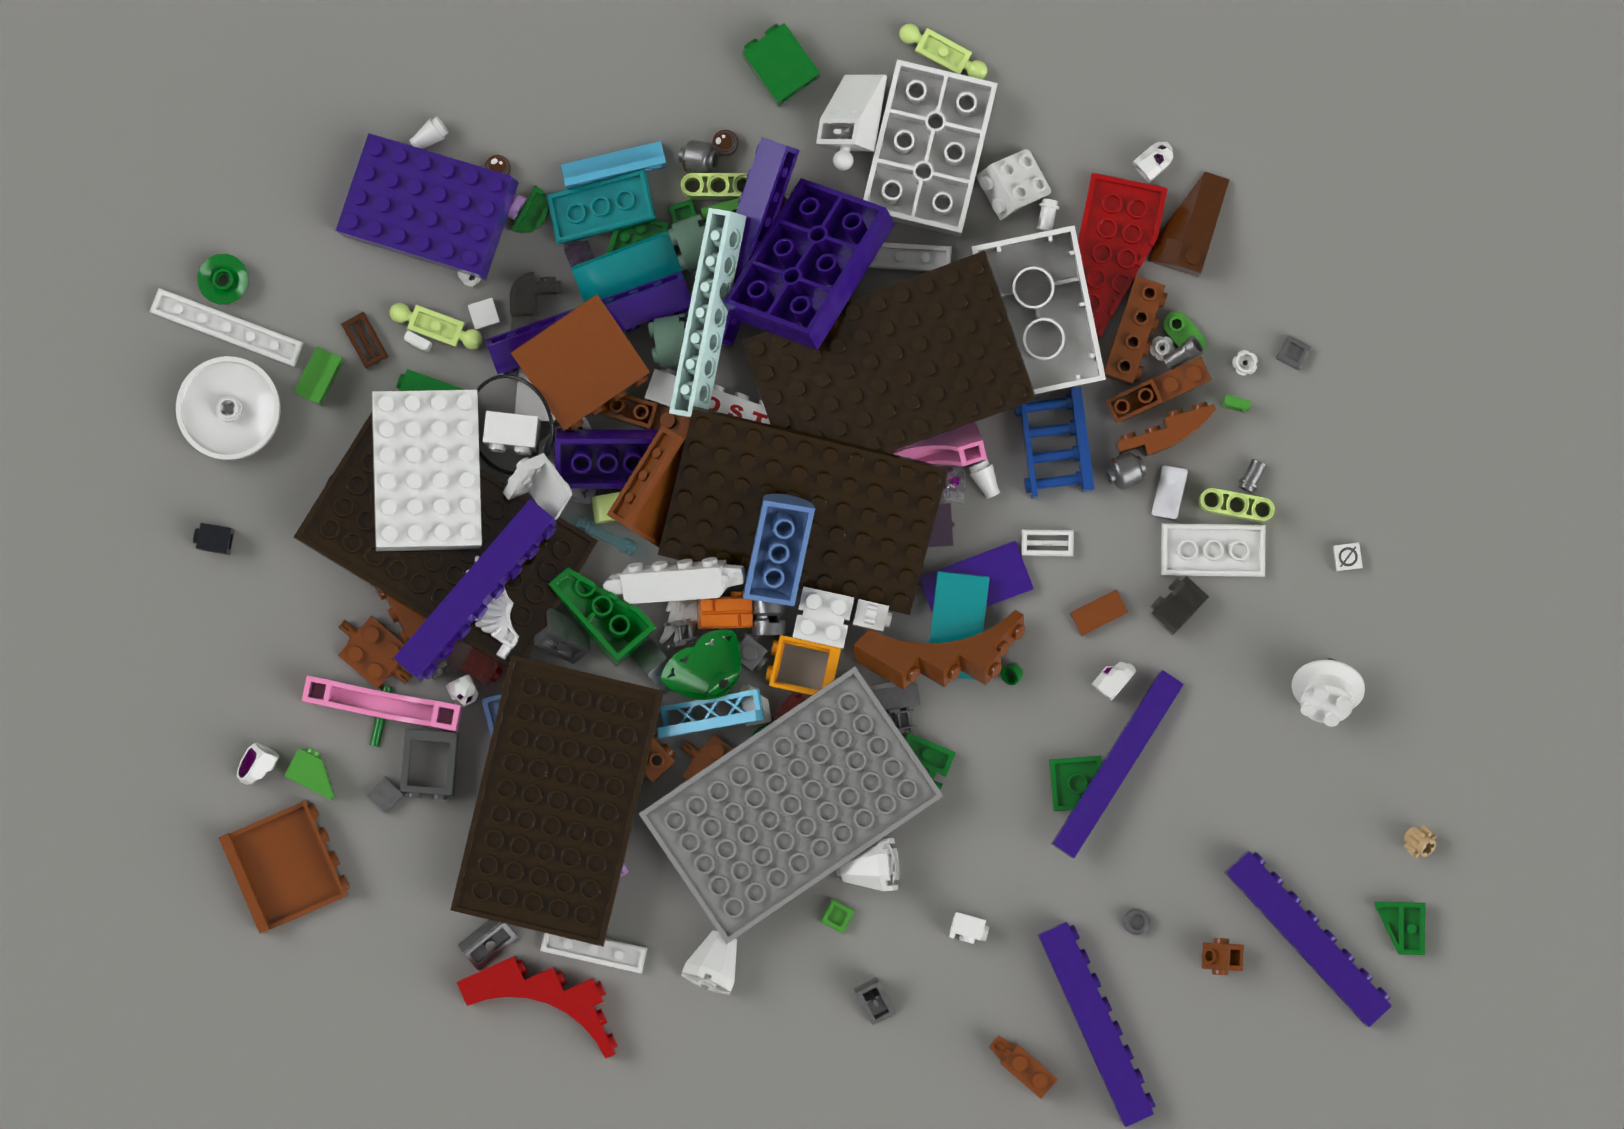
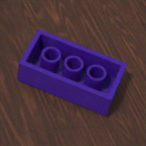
[555,430,659,489]

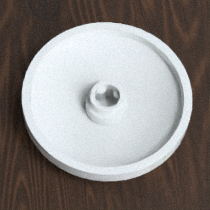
[176,356,281,460]

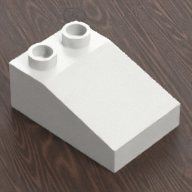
[971,225,1106,394]

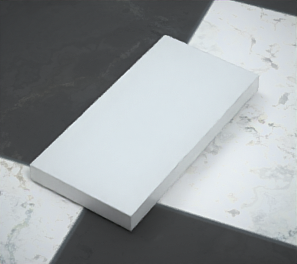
[1161,523,1266,577]

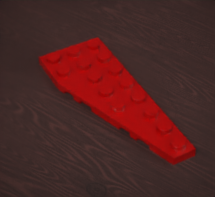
[1078,172,1168,340]

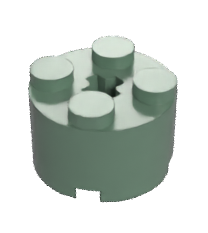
[668,214,705,273]
[648,313,688,370]

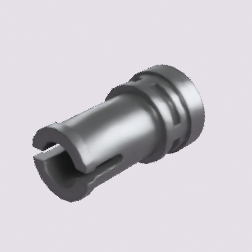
[1163,336,1204,370]

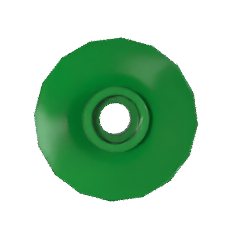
[197,254,249,305]

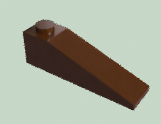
[1149,172,1229,277]

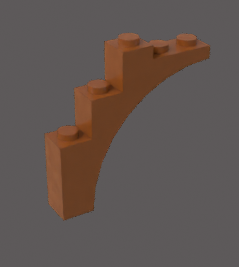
[853,610,1025,690]

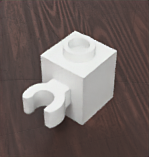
[853,599,893,633]

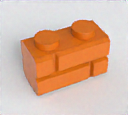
[697,591,753,629]

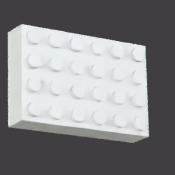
[863,59,998,238]
[372,390,482,551]

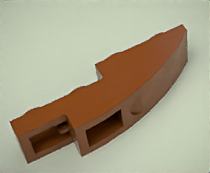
[1106,357,1212,424]
[602,395,691,439]
[1116,402,1216,457]

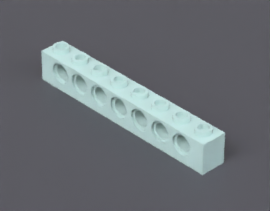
[669,208,746,418]

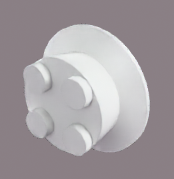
[1292,658,1365,727]

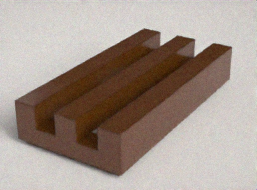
[341,311,389,369]

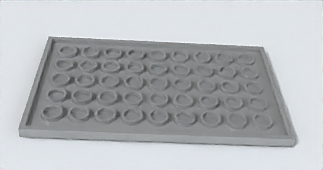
[639,667,943,944]

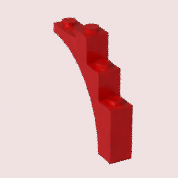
[456,955,618,1059]

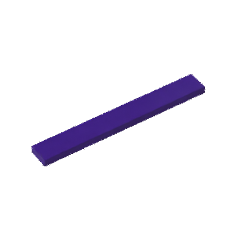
[1051,670,1184,858]

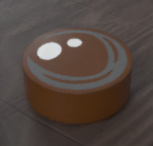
[712,130,738,157]
[485,155,511,175]

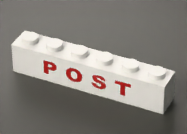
[645,368,771,425]

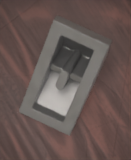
[632,639,675,695]
[854,977,895,1025]

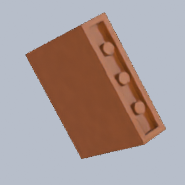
[511,294,650,431]
[607,426,685,548]
[218,800,350,934]

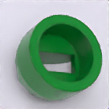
[1000,662,1023,685]

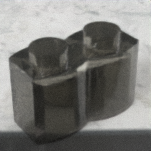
[1150,576,1209,636]

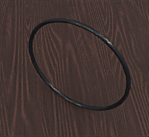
[476,374,554,475]

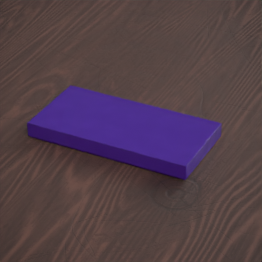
[919,541,1034,612]

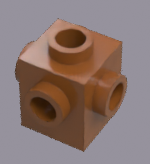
[1202,938,1244,975]

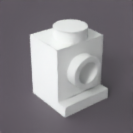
[948,912,989,944]

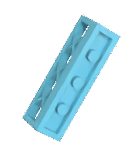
[561,141,667,189]
[657,689,765,738]

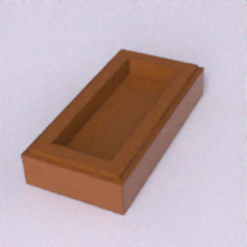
[1070,589,1128,636]

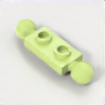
[899,23,987,79]
[389,303,483,350]

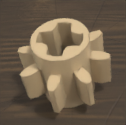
[1404,825,1437,858]

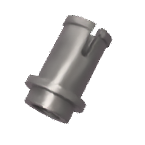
[1238,459,1267,494]

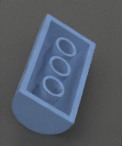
[743,494,815,606]

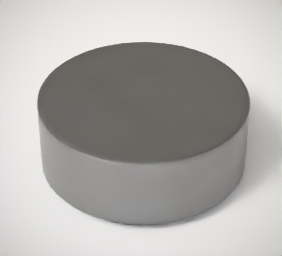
[1123,909,1150,935]

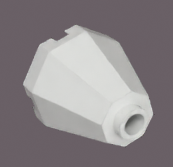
[836,838,900,891]
[681,930,737,995]

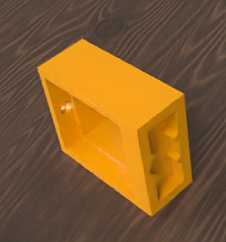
[765,635,841,696]

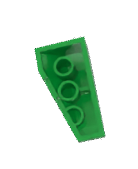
[548,568,656,667]

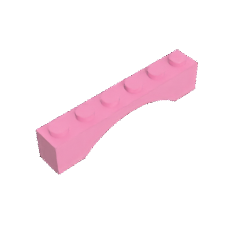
[890,422,987,467]
[302,676,463,733]

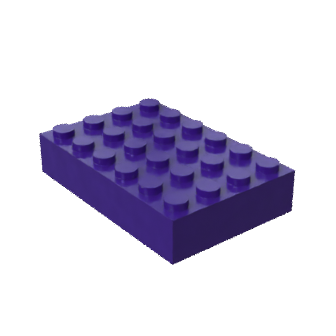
[335,133,519,280]
[723,178,895,350]

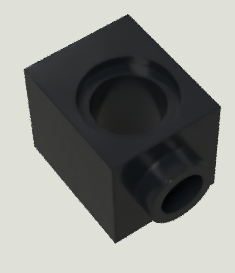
[193,523,235,555]

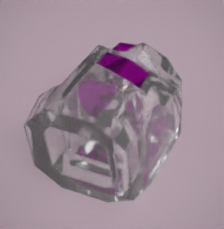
[940,465,966,504]

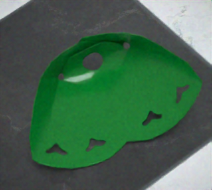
[661,630,741,700]

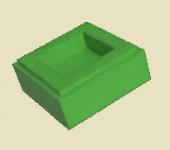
[1221,395,1251,413]
[820,899,855,934]

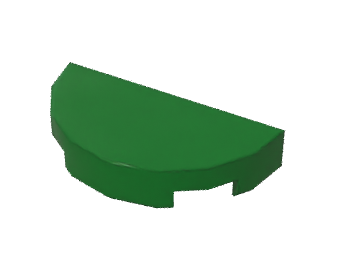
[510,185,549,234]

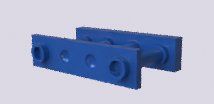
[1015,387,1095,499]

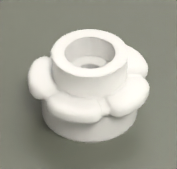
[1149,336,1175,361]
[1232,350,1258,376]

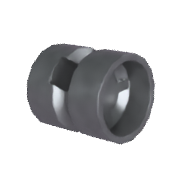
[752,600,786,637]

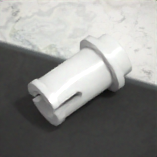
[1036,198,1059,231]

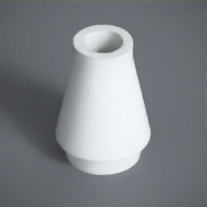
[409,116,449,149]
[969,459,1000,499]

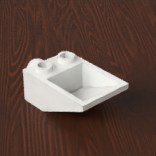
[816,75,887,171]

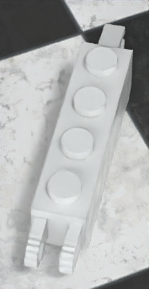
[603,557,746,604]

